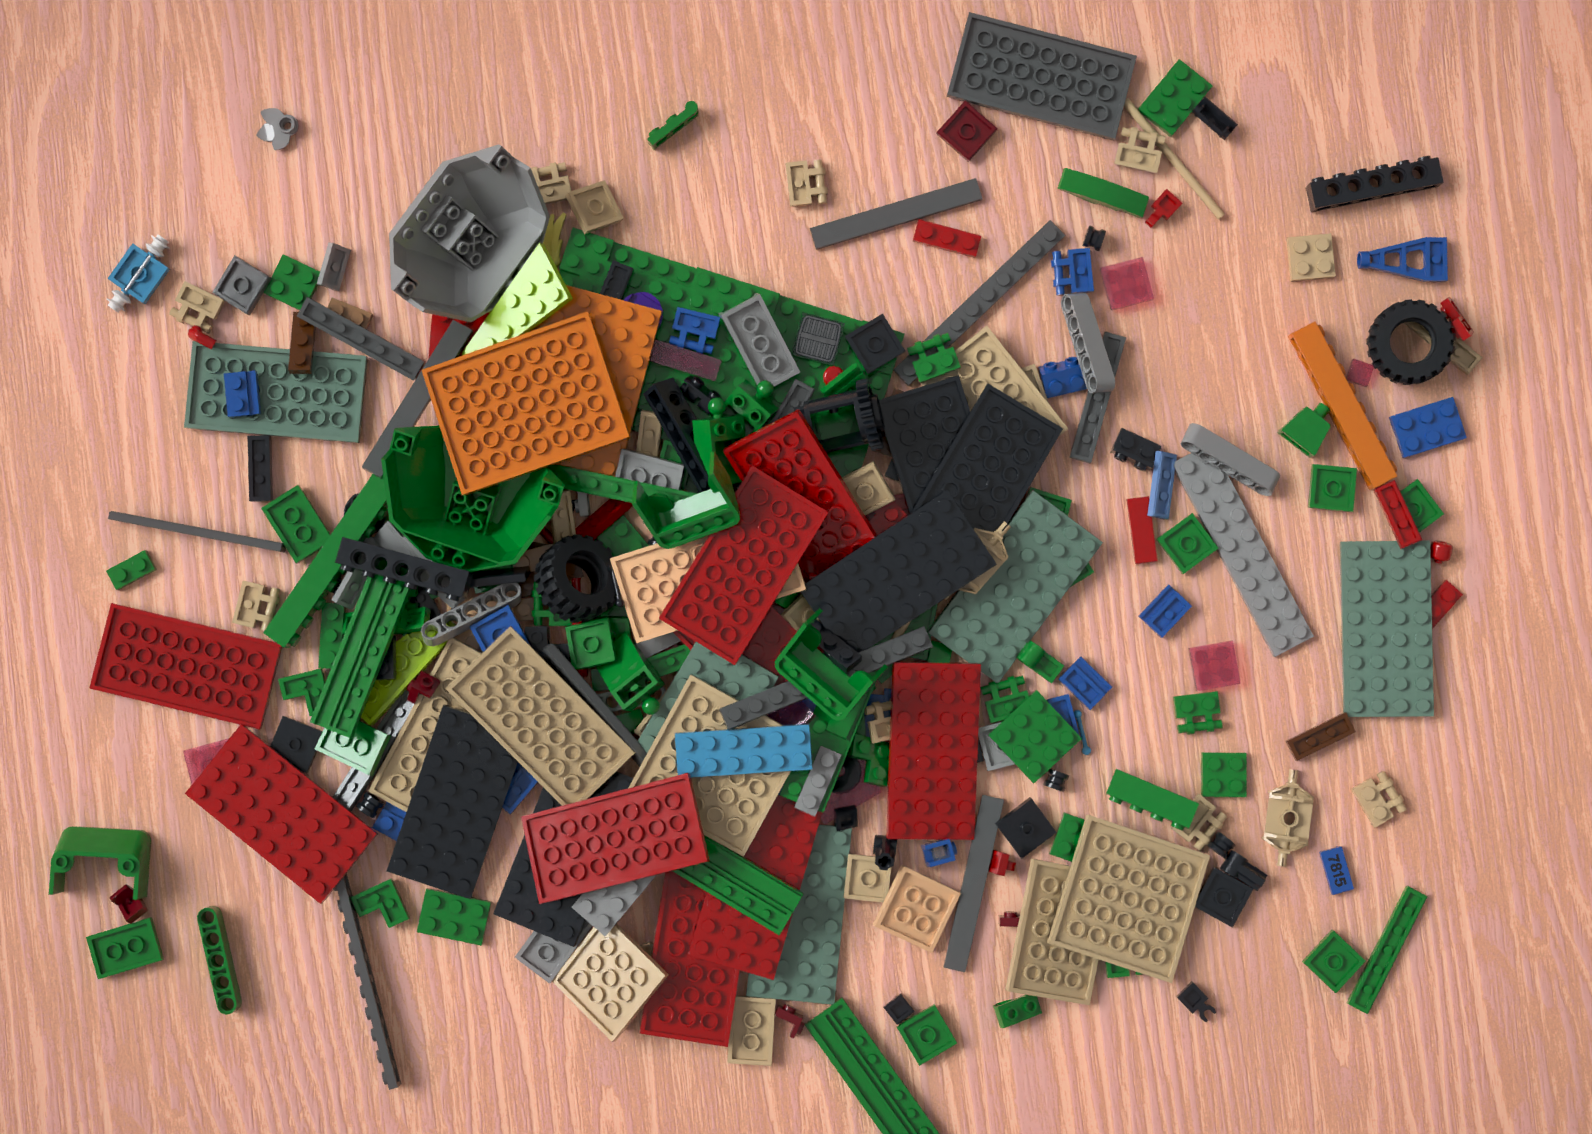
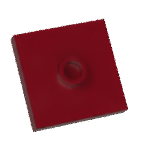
[936,100,998,162]

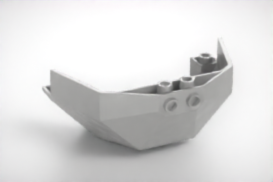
[389,144,550,322]

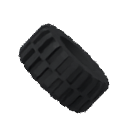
[1366,299,1456,385]
[534,534,621,623]

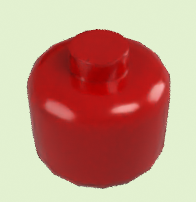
[823,366,843,385]
[1430,541,1453,564]

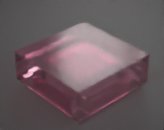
[1346,359,1374,387]

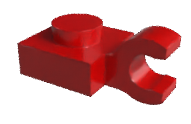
[1145,189,1183,228]

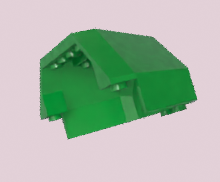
[381,425,565,572]

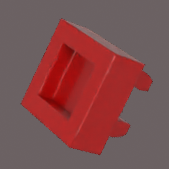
[988,850,1016,876]

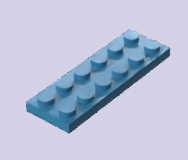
[675,724,813,777]

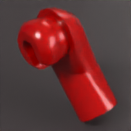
[188,325,217,350]

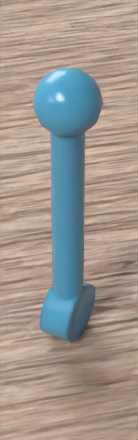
[1074,710,1091,755]

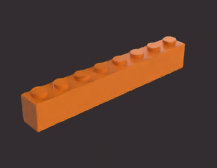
[1288,321,1397,490]

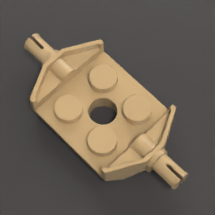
[945,521,1011,601]
[1262,769,1314,867]

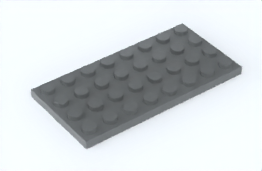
[947,12,1137,141]

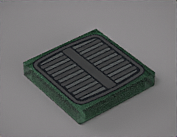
[791,312,845,366]

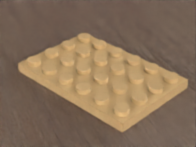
[918,326,1068,436]
[1005,858,1099,1005]

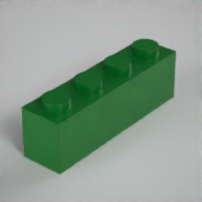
[1106,769,1199,831]

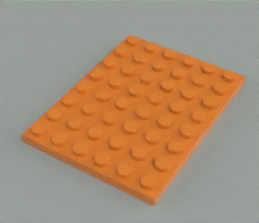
[530,285,662,477]
[422,312,631,496]

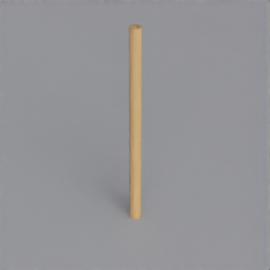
[1124,98,1225,220]

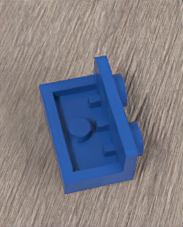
[1038,357,1087,398]

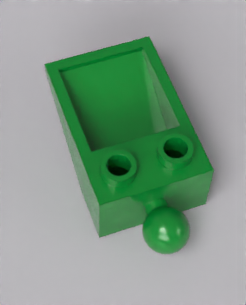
[722,380,779,437]
[692,398,745,484]
[596,632,665,715]

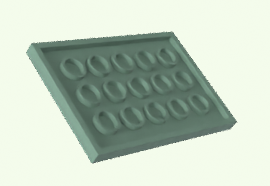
[638,642,779,753]

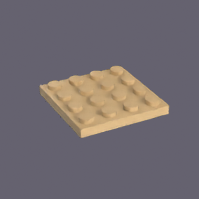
[552,923,669,1042]

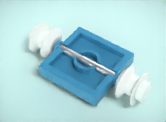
[107,235,170,313]

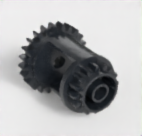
[794,378,885,453]

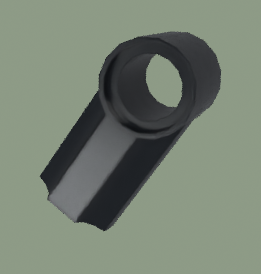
[873,835,897,870]
[1220,850,1267,891]

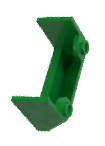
[632,452,740,549]
[775,608,888,721]
[48,826,151,900]

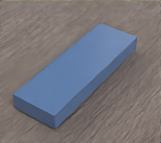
[1147,451,1177,519]

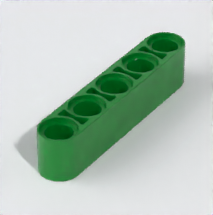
[197,906,242,1015]

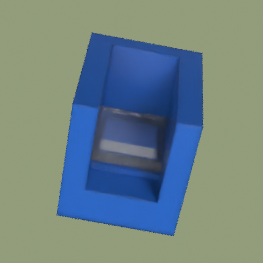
[921,839,957,867]

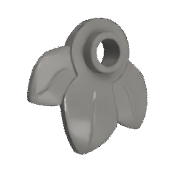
[256,108,299,150]

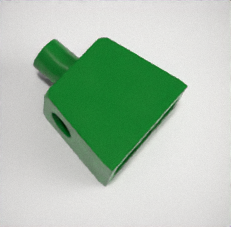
[1277,403,1331,458]

